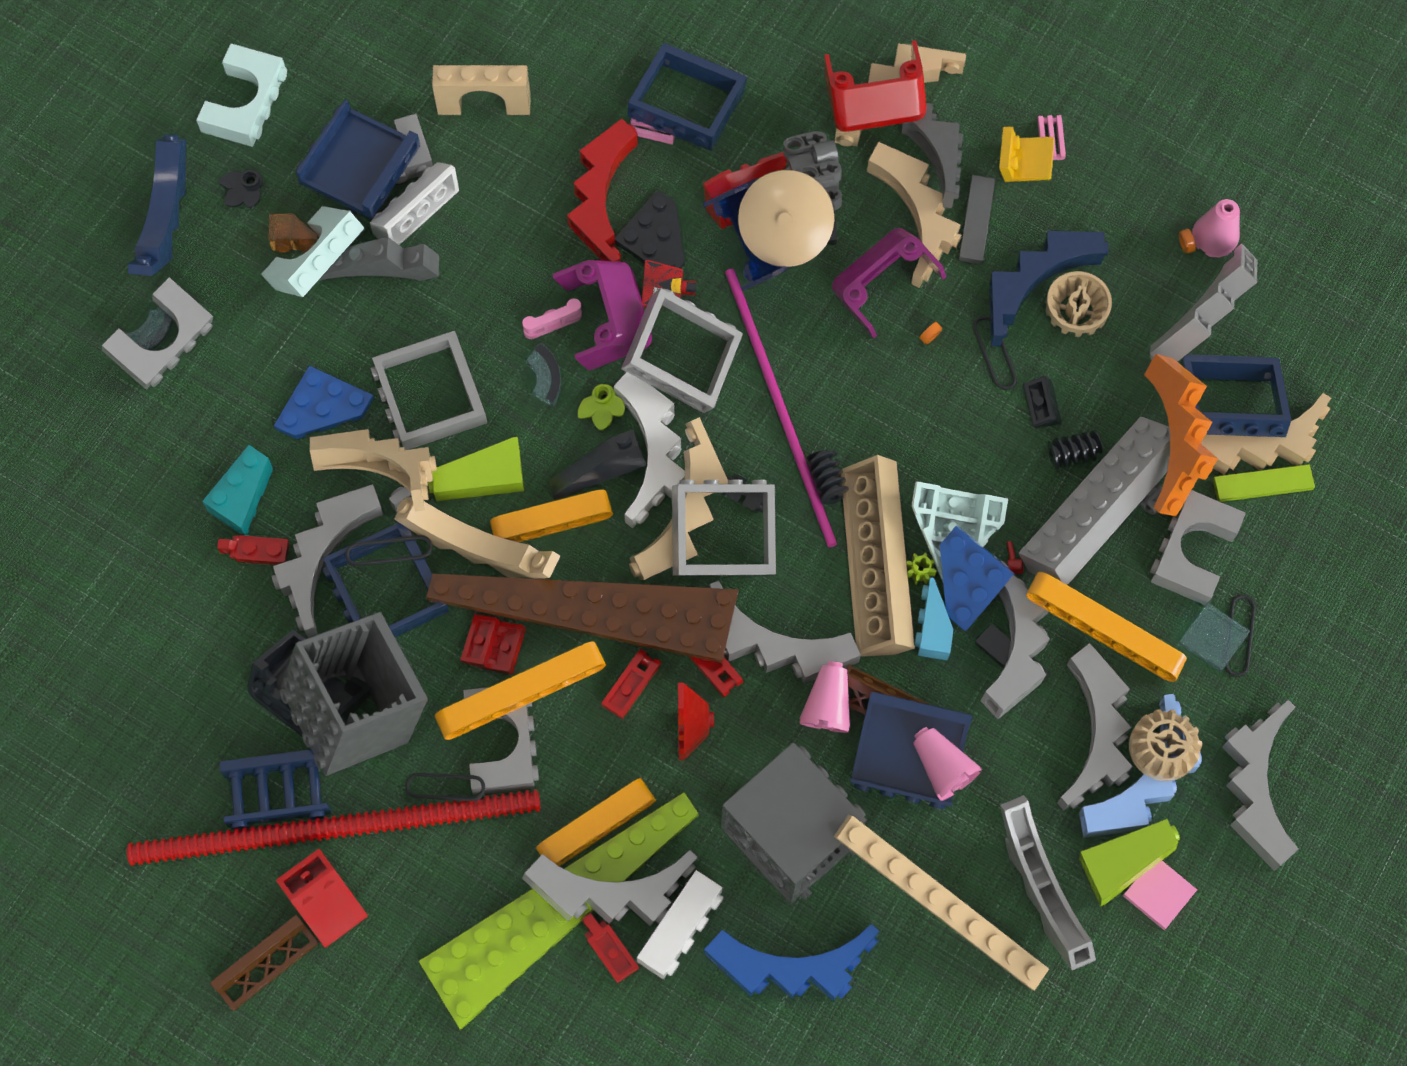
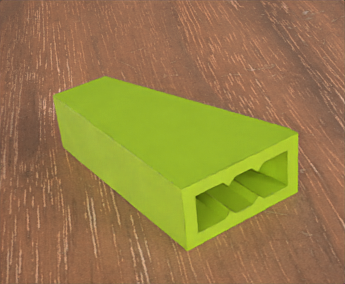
[428,437,524,501]
[1079,819,1180,906]

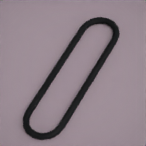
[973,316,1017,390]
[345,535,433,566]
[1224,595,1256,677]
[405,772,485,801]

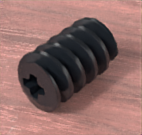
[1047,430,1102,469]
[806,450,849,505]

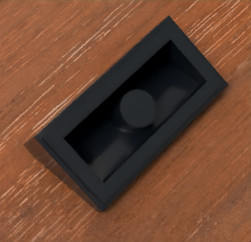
[1023,376,1062,428]

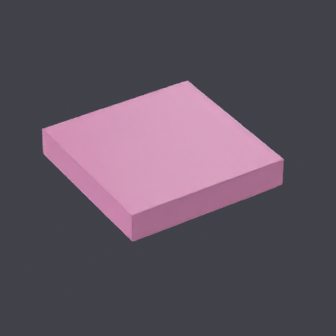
[1123,861,1197,930]

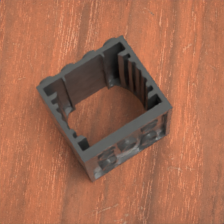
[280,612,428,776]
[721,742,867,905]

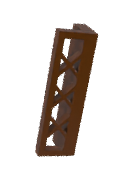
[846,665,930,715]
[210,915,319,1011]

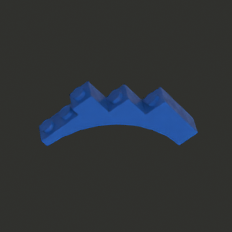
[704,924,879,1001]

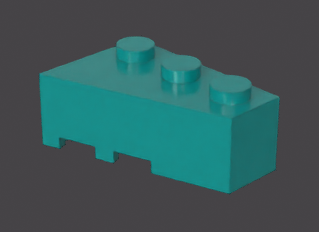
[202,445,273,536]

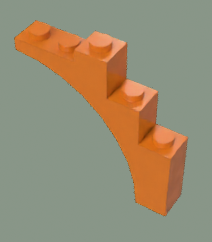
[1144,354,1218,516]

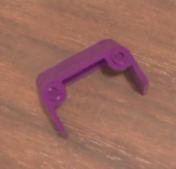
[832,228,946,339]
[552,260,652,371]

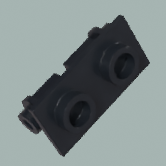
[723,473,763,513]

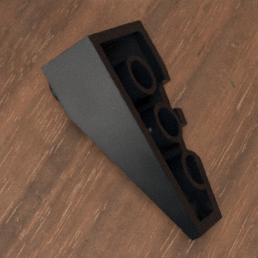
[549,430,646,500]

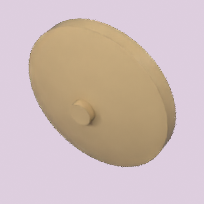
[738,170,834,267]

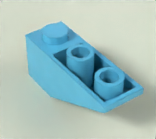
[914,578,953,660]

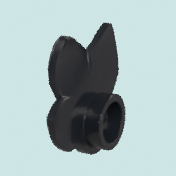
[218,169,263,208]

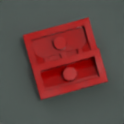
[460,614,526,675]

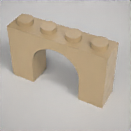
[432,65,530,115]

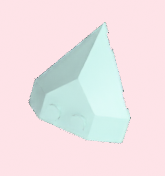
[912,482,1008,581]

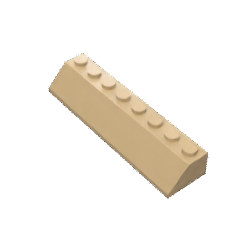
[841,455,915,657]

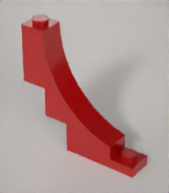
[567,119,638,262]

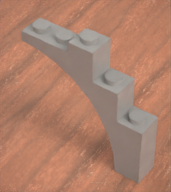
[271,484,383,638]
[981,556,1050,719]
[709,581,861,684]
[1057,643,1133,811]
[1222,700,1298,871]
[1000,795,1096,970]
[522,850,697,926]

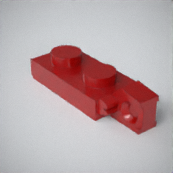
[217,535,290,565]
[582,913,639,984]

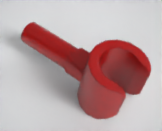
[1006,541,1024,574]

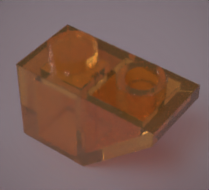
[269,214,318,252]

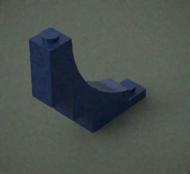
[128,134,186,276]
[989,231,1109,346]

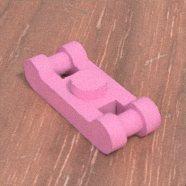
[522,298,582,339]

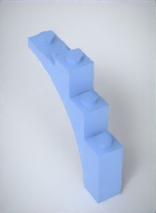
[1079,694,1202,838]

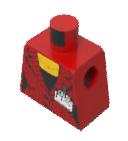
[642,260,696,308]

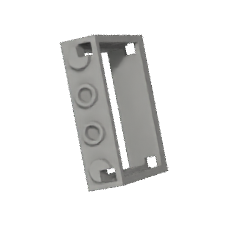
[621,288,743,413]
[370,331,487,450]
[672,480,776,576]

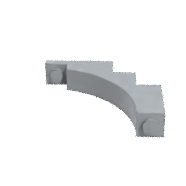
[1150,243,1257,362]

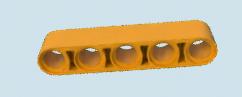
[490,490,613,543]
[536,778,656,866]

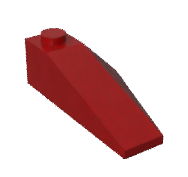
[703,152,786,229]
[678,683,714,760]

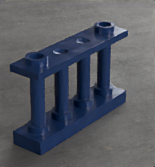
[220,749,332,830]

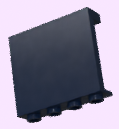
[296,99,420,220]
[850,691,972,809]

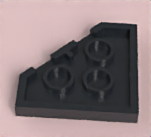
[615,189,685,269]

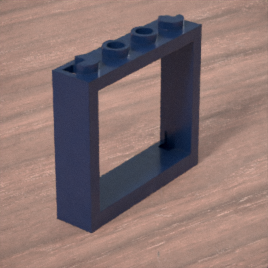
[627,43,747,151]
[1180,354,1291,438]
[322,523,449,637]

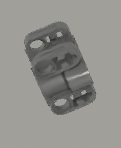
[783,131,842,210]

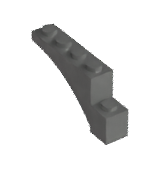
[901,103,963,208]
[318,237,439,281]

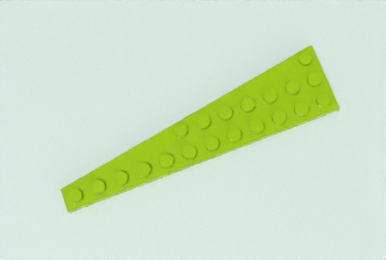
[419,793,698,1030]

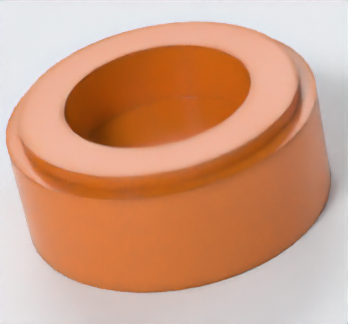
[1179,229,1196,254]
[919,322,942,344]

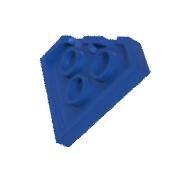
[274,366,374,439]
[940,525,1015,631]

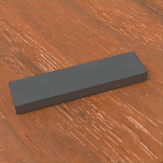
[959,175,995,264]

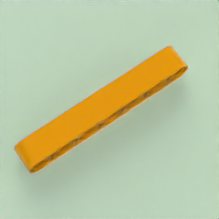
[1026,572,1187,682]
[434,642,606,740]

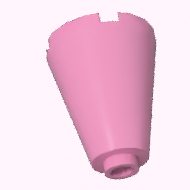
[1192,199,1240,257]
[799,661,850,733]
[913,727,982,801]

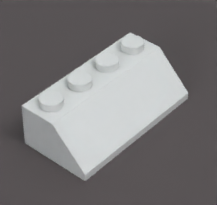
[370,162,459,245]

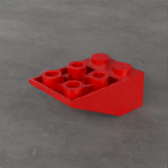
[276,849,368,948]

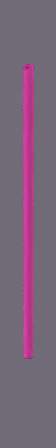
[725,269,837,547]

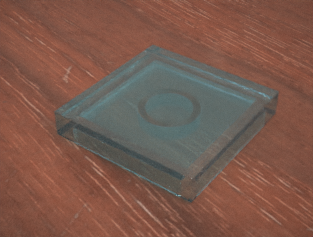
[1179,603,1250,672]

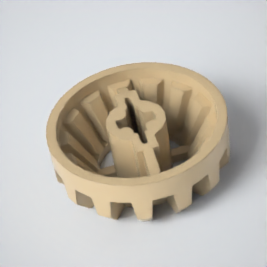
[1045,271,1112,337]
[1129,709,1202,781]

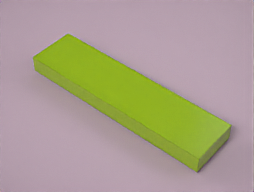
[1213,464,1315,502]

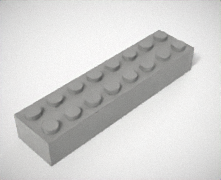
[1019,416,1170,585]

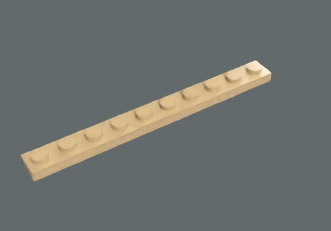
[833,815,1049,991]

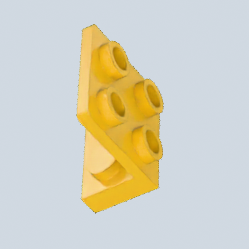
[999,127,1054,182]

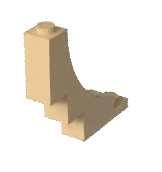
[835,43,966,146]
[629,417,728,580]
[395,497,560,578]

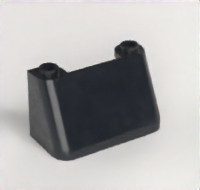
[247,630,370,737]

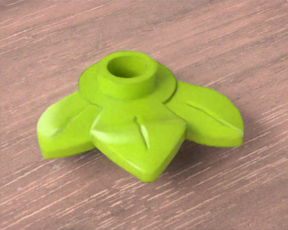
[578,384,625,431]

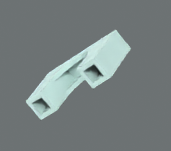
[197,44,287,147]
[261,206,364,297]

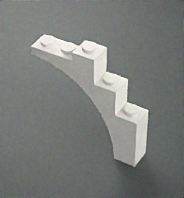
[614,372,685,528]

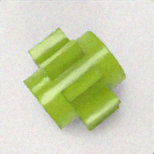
[906,553,937,585]

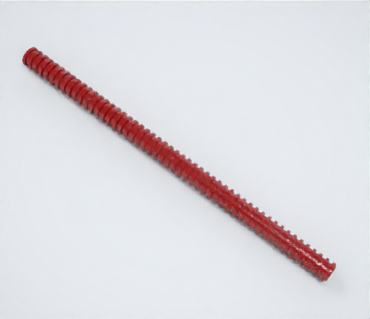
[126,789,541,866]

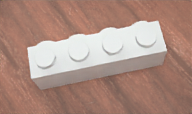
[637,870,724,980]

